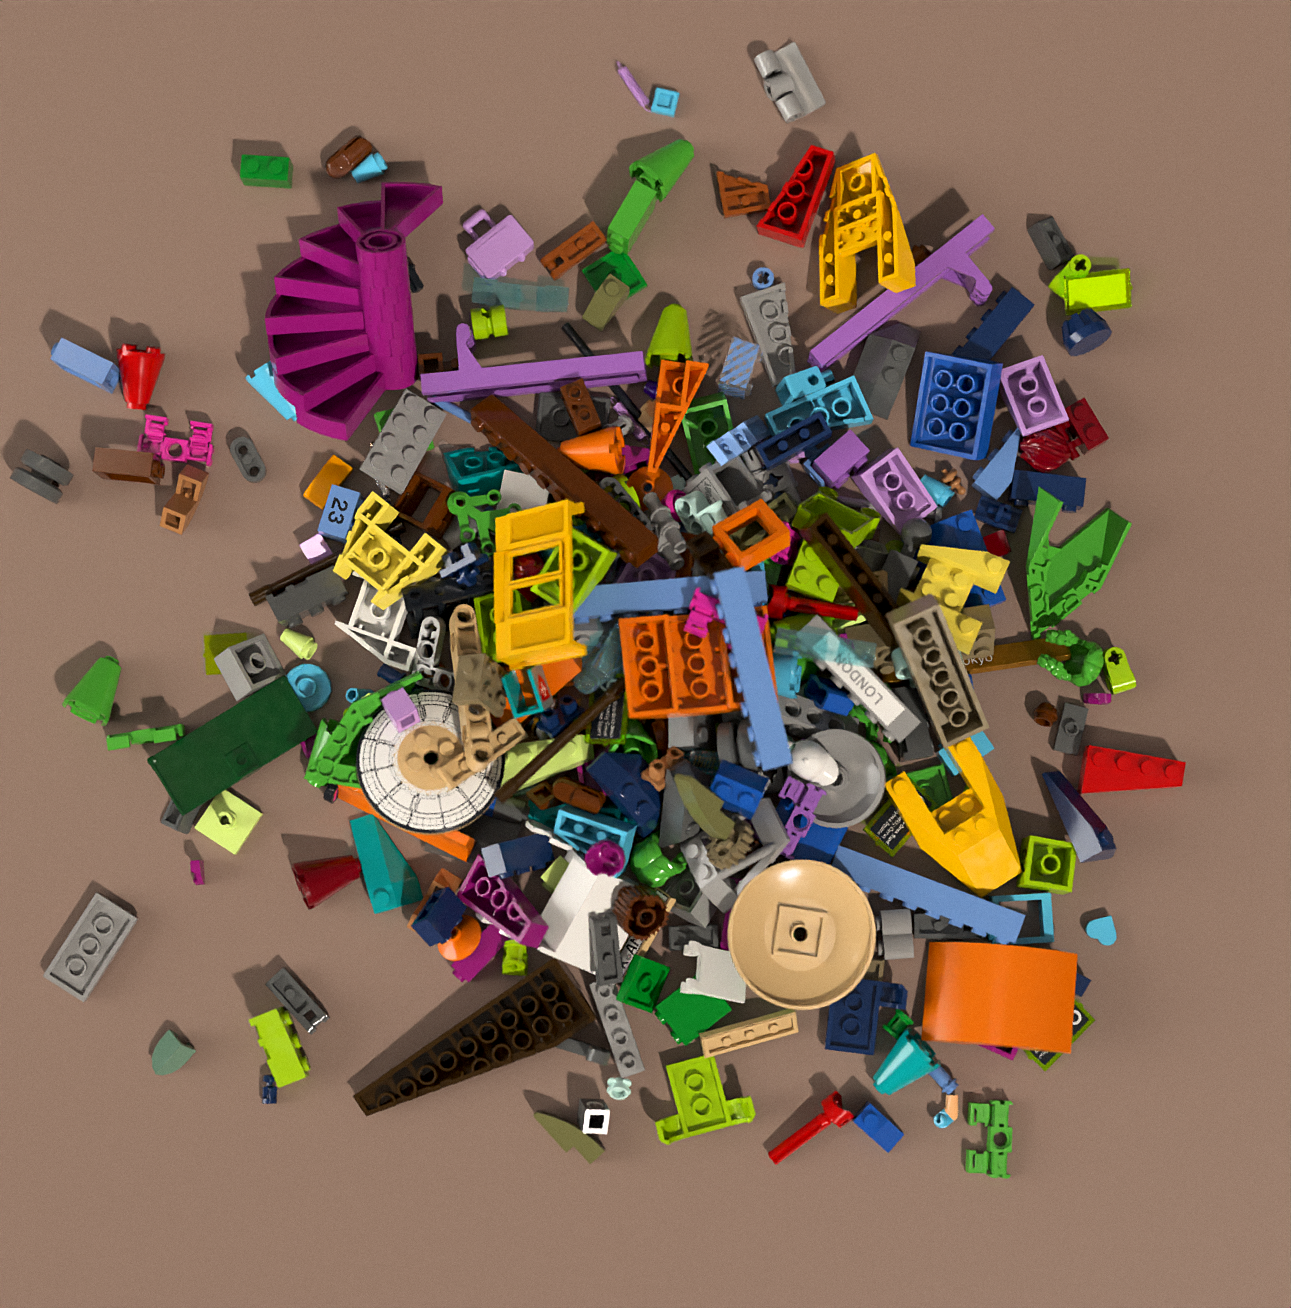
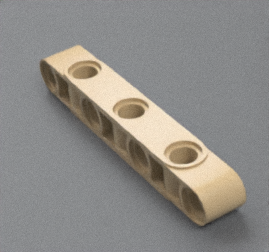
[449,604,493,772]

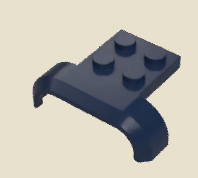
[824,979,908,1055]

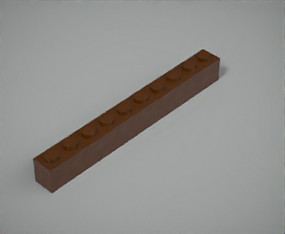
[470,394,659,568]

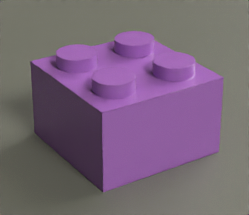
[812,429,870,489]

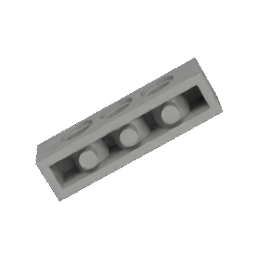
[778,694,859,739]
[589,981,645,1078]

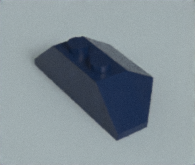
[586,752,665,839]

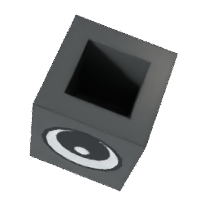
[577,1099,610,1134]

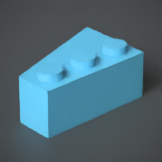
[553,804,637,878]

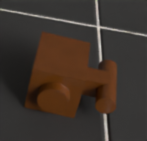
[418,352,459,380]

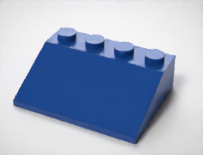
[910,351,1003,460]
[901,509,1006,608]

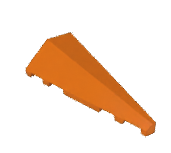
[646,359,709,475]

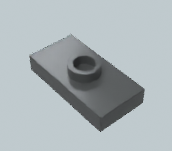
[1053,703,1089,756]
[668,924,718,951]

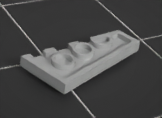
[739,282,796,388]

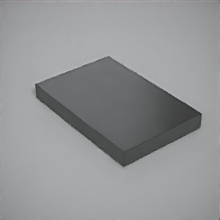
[536,392,611,442]

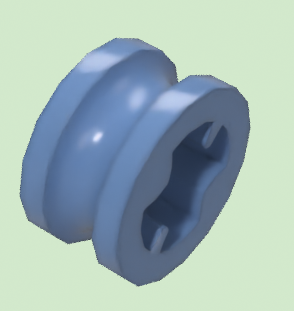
[752,267,774,290]

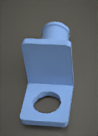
[803,443,830,487]

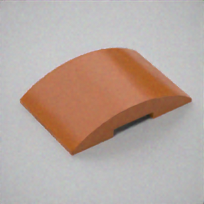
[618,606,779,719]
[921,942,1078,1054]

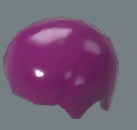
[584,839,626,877]

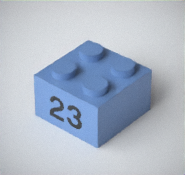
[317,484,365,544]

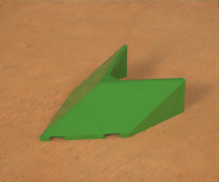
[1026,487,1132,640]
[303,671,438,788]

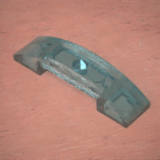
[472,277,569,312]
[774,628,877,668]

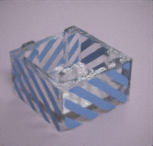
[717,337,763,400]

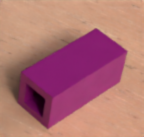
[451,924,510,983]

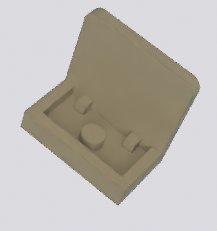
[452,653,508,717]

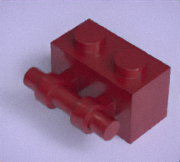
[1052,397,1109,461]

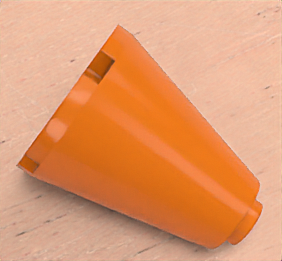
[557,426,625,475]

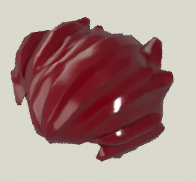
[1019,427,1071,473]
[513,552,546,603]

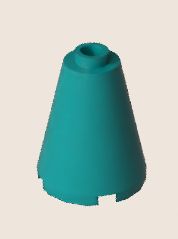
[873,1028,941,1095]

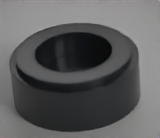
[323,783,338,804]

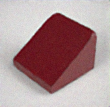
[982,529,1012,557]

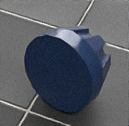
[1061,309,1112,356]

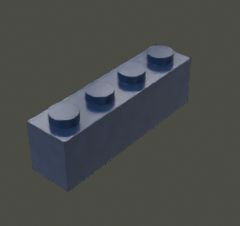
[951,287,1035,360]

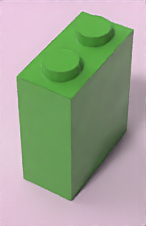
[606,181,657,254]

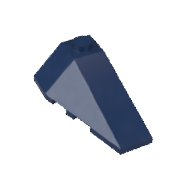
[1042,771,1117,863]

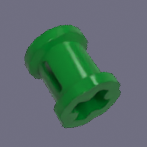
[882,1009,914,1040]

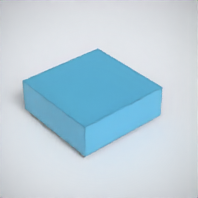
[651,87,680,117]

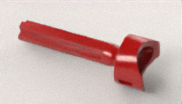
[767,584,859,621]
[768,1090,856,1165]

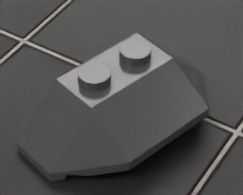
[854,323,921,420]
[659,760,711,848]

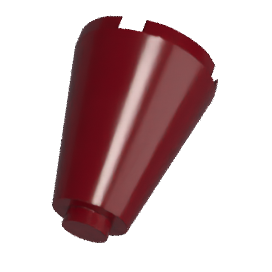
[292,855,362,910]

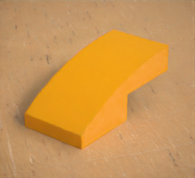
[303,455,353,510]

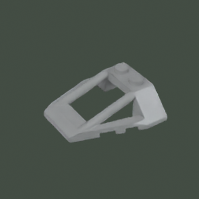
[680,798,790,913]

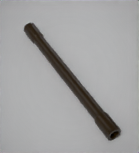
[249,519,407,606]
[493,676,626,805]

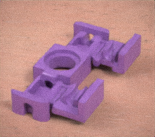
[757,776,827,859]

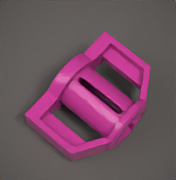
[770,521,800,566]

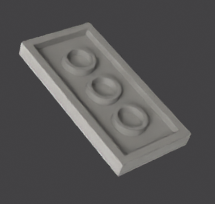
[359,389,447,495]
[43,892,139,1002]

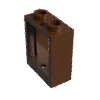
[560,378,602,437]
[92,447,165,485]
[392,471,463,540]

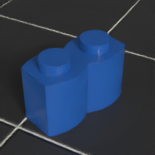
[804,674,854,716]

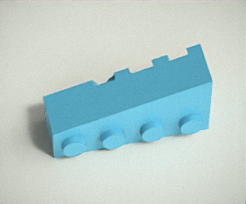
[764,375,874,437]

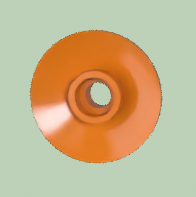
[626,467,673,512]
[438,915,481,961]

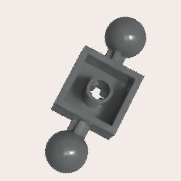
[860,518,932,625]

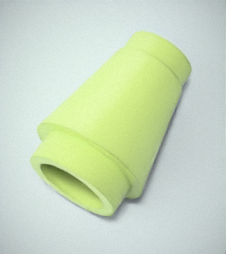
[280,628,318,660]

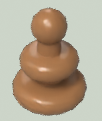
[940,468,966,495]

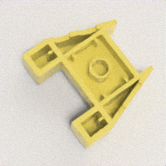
[333,491,450,610]
[896,544,1010,655]

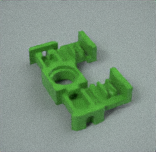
[106,724,186,751]
[966,1100,1013,1179]

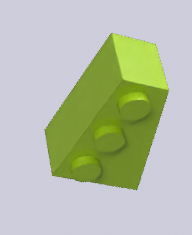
[249,1007,311,1088]

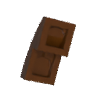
[526,774,572,810]

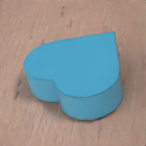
[1085,915,1117,946]

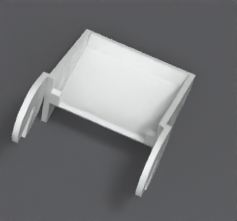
[475,819,639,975]

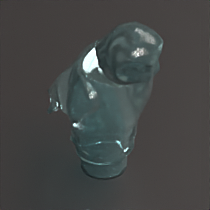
[573,620,623,695]

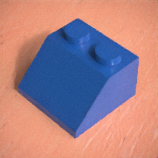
[709,759,769,820]

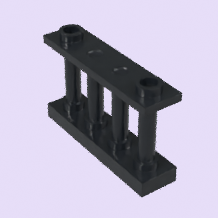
[401,569,494,639]

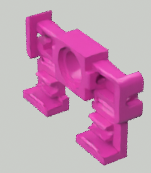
[137,414,215,467]
[684,587,768,649]

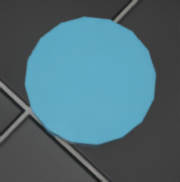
[286,664,332,712]

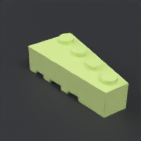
[501,735,595,790]

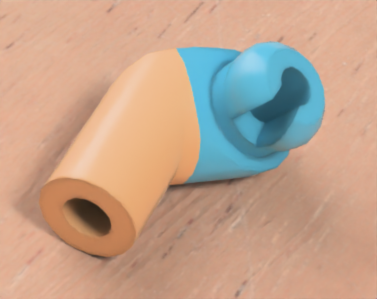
[933,1094,958,1128]

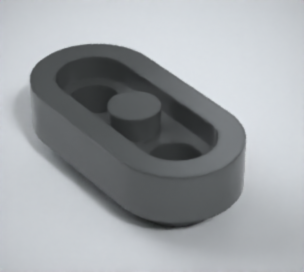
[230,437,267,483]

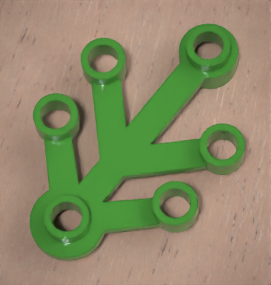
[447,489,522,558]

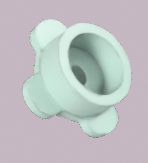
[607,1077,632,1100]

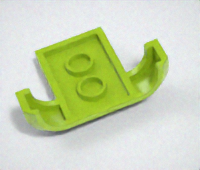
[655,1055,756,1145]

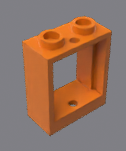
[712,498,790,571]

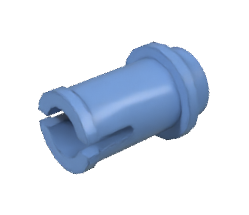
[928,1066,959,1095]

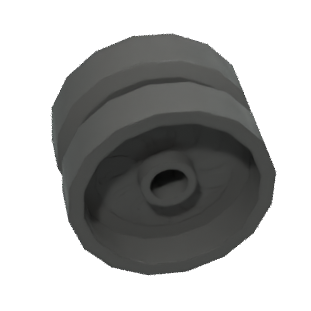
[10,449,74,504]
[717,719,763,773]

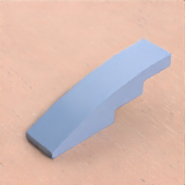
[707,415,771,466]

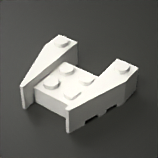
[335,571,441,673]

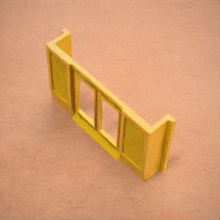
[494,499,587,671]

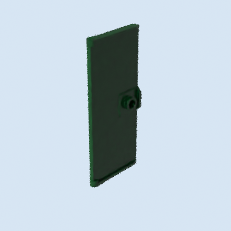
[147,675,318,816]

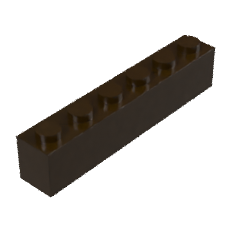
[798,512,900,647]

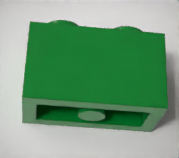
[240,154,293,189]

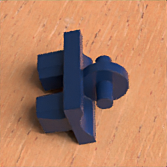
[974,496,1023,534]
[439,543,489,587]
[536,694,585,739]

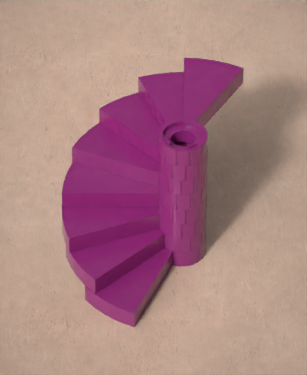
[265,182,443,441]

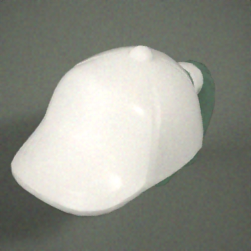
[786,735,838,786]

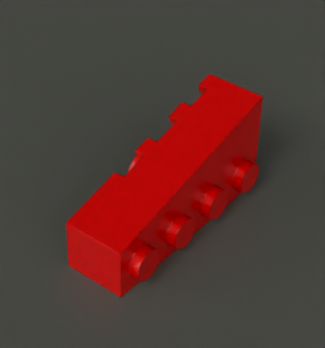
[757,145,835,248]
[1077,745,1186,794]

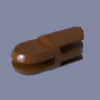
[325,135,372,179]
[552,777,606,814]

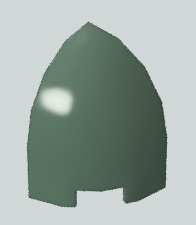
[152,1030,196,1075]

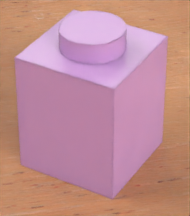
[381,688,420,733]

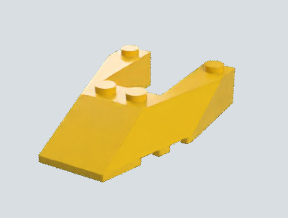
[819,153,916,314]
[885,737,1022,898]

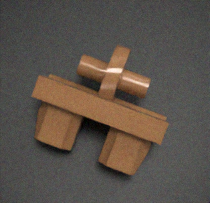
[641,746,690,791]

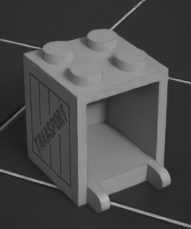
[682,456,772,517]

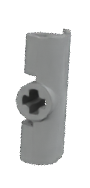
[754,42,826,123]

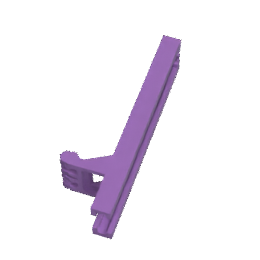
[807,214,995,372]
[420,323,647,404]

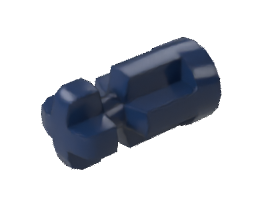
[262,1075,277,1104]

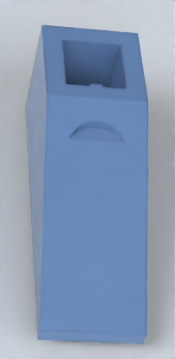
[971,428,1021,501]

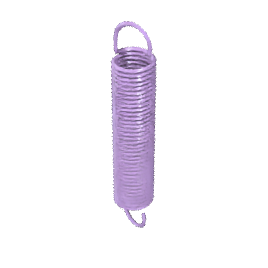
[616,61,651,112]
[610,397,650,446]

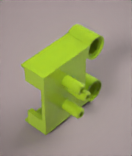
[792,486,881,548]

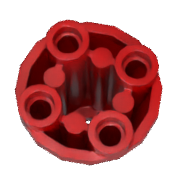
[116,343,165,410]

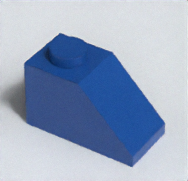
[852,1101,904,1153]

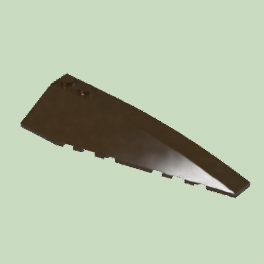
[353,957,597,1116]

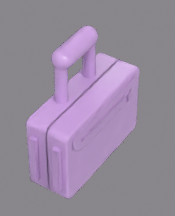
[462,209,534,283]

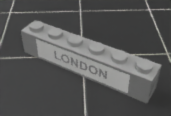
[795,615,921,743]

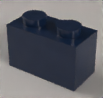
[411,887,467,947]

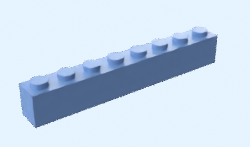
[710,566,793,770]
[573,571,768,624]
[831,845,1026,945]

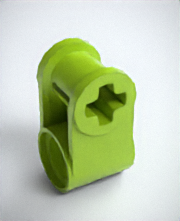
[1048,254,1091,301]
[1102,647,1136,695]
[502,940,528,976]

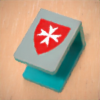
[501,665,554,719]

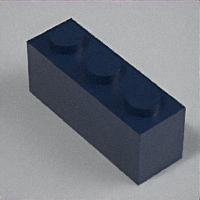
[756,411,832,472]
[1008,470,1086,513]
[481,833,555,880]

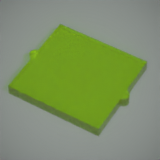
[203,632,247,675]

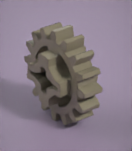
[705,817,754,870]

